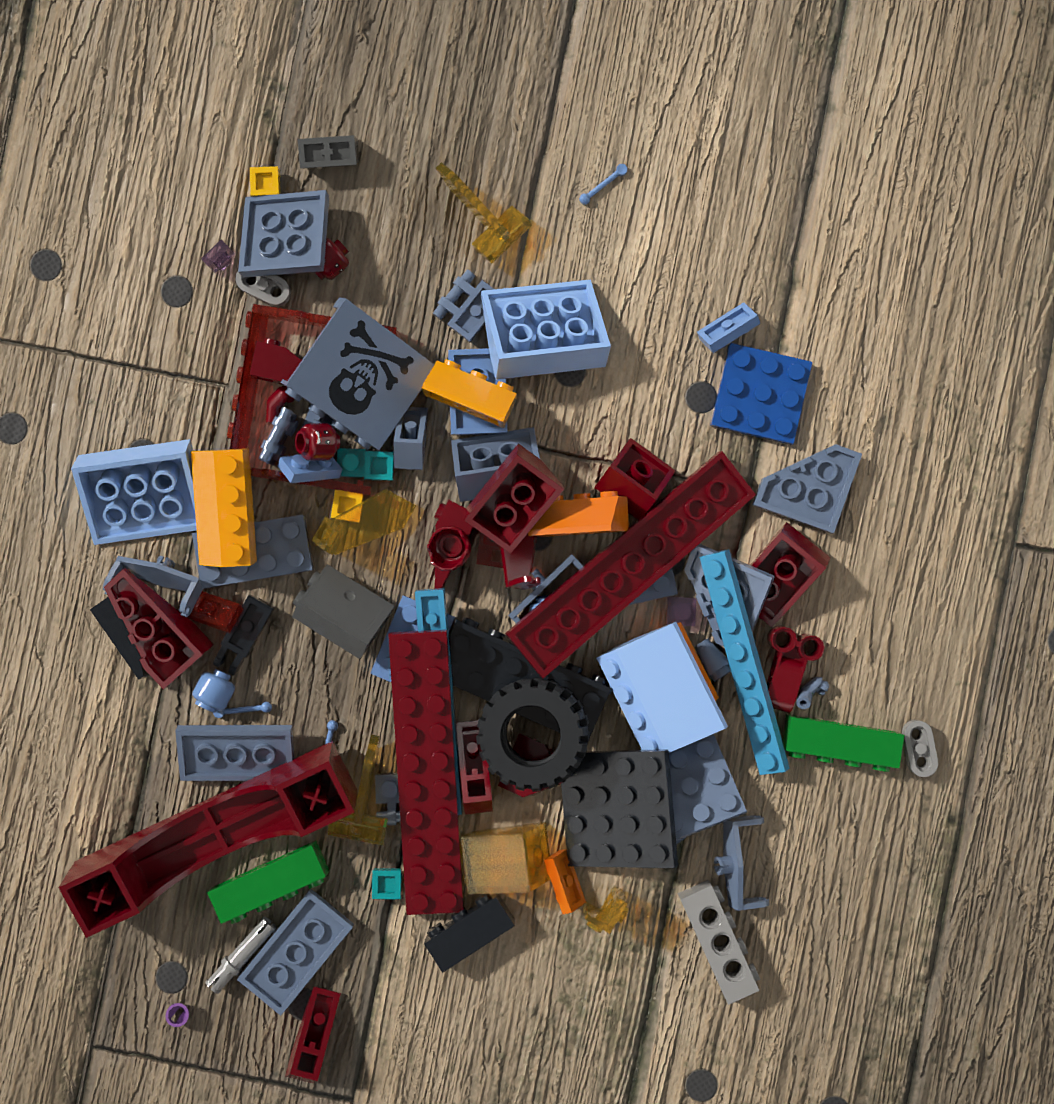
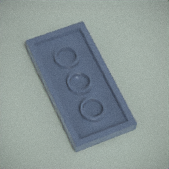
[192,515,314,589]
[175,725,294,781]
[237,889,354,1016]

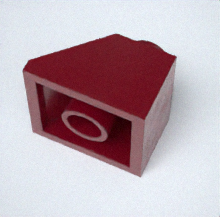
[594,438,676,520]

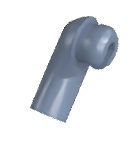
[796,677,829,709]

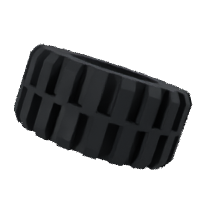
[476,677,590,792]

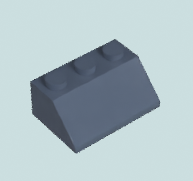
[451,427,540,502]

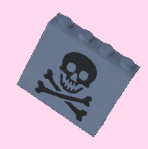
[280,297,435,450]

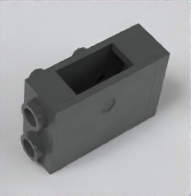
[292,564,394,659]

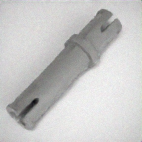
[205,917,277,994]

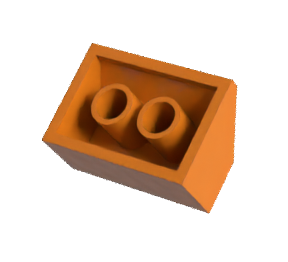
[528,491,629,537]

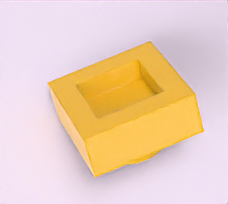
[250,166,280,197]
[331,490,364,522]

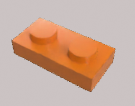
[544,849,586,914]

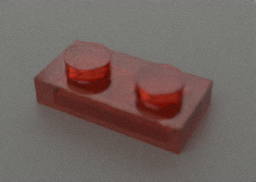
[180,591,243,633]

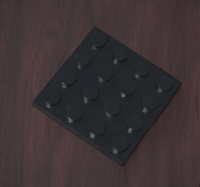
[561,749,678,868]

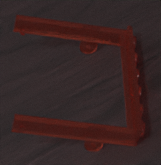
[227,304,398,496]

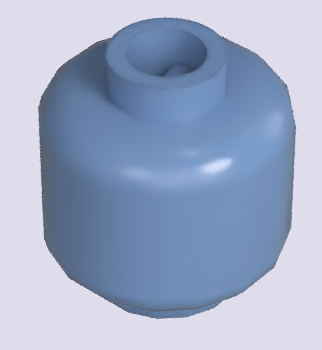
[192,669,235,713]

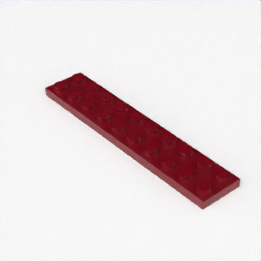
[505,451,756,678]
[388,630,464,915]

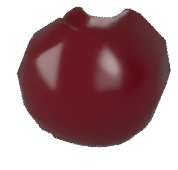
[427,526,471,571]

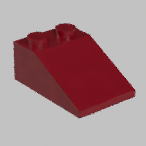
[750,522,831,628]

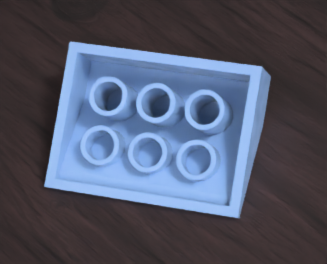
[481,280,611,380]
[71,439,197,545]
[597,622,728,753]

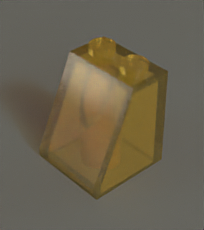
[460,822,551,894]

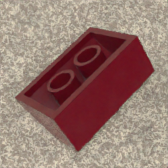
[464,443,564,553]

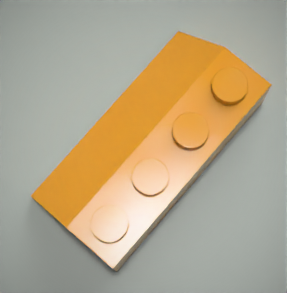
[191,448,257,567]

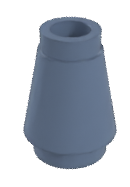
[694,638,731,682]

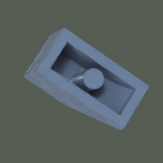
[394,407,428,470]

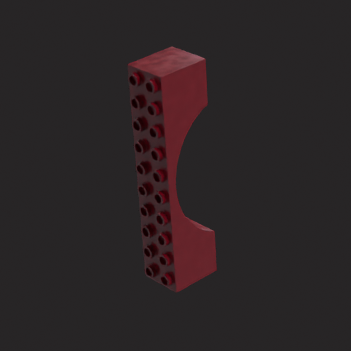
[58,741,357,938]

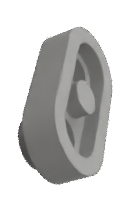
[236,271,291,307]
[901,720,938,777]

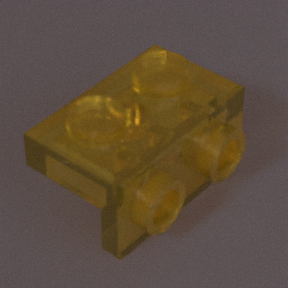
[583,885,629,934]

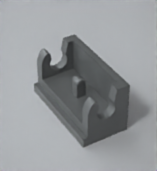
[297,135,359,169]

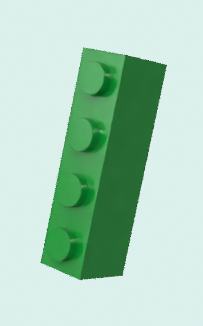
[782,714,904,772]
[207,840,330,924]

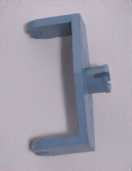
[508,554,583,623]
[103,556,203,617]
[714,815,770,911]

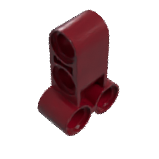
[766,625,825,713]

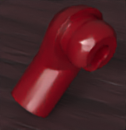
[266,386,295,424]

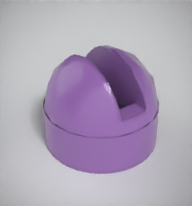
[165,1003,189,1027]

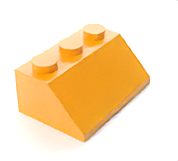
[422,359,517,428]

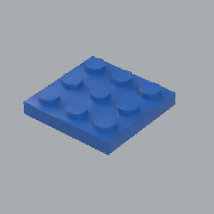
[710,343,812,445]

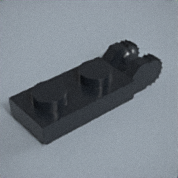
[213,595,275,676]

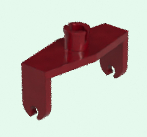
[500,534,541,590]

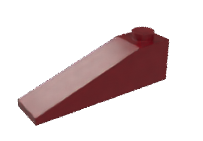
[104,568,214,690]

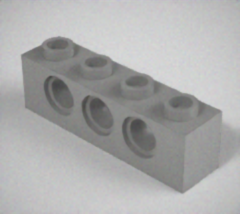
[677,880,760,1005]

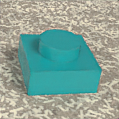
[337,448,367,478]
[364,451,394,481]
[372,868,402,899]

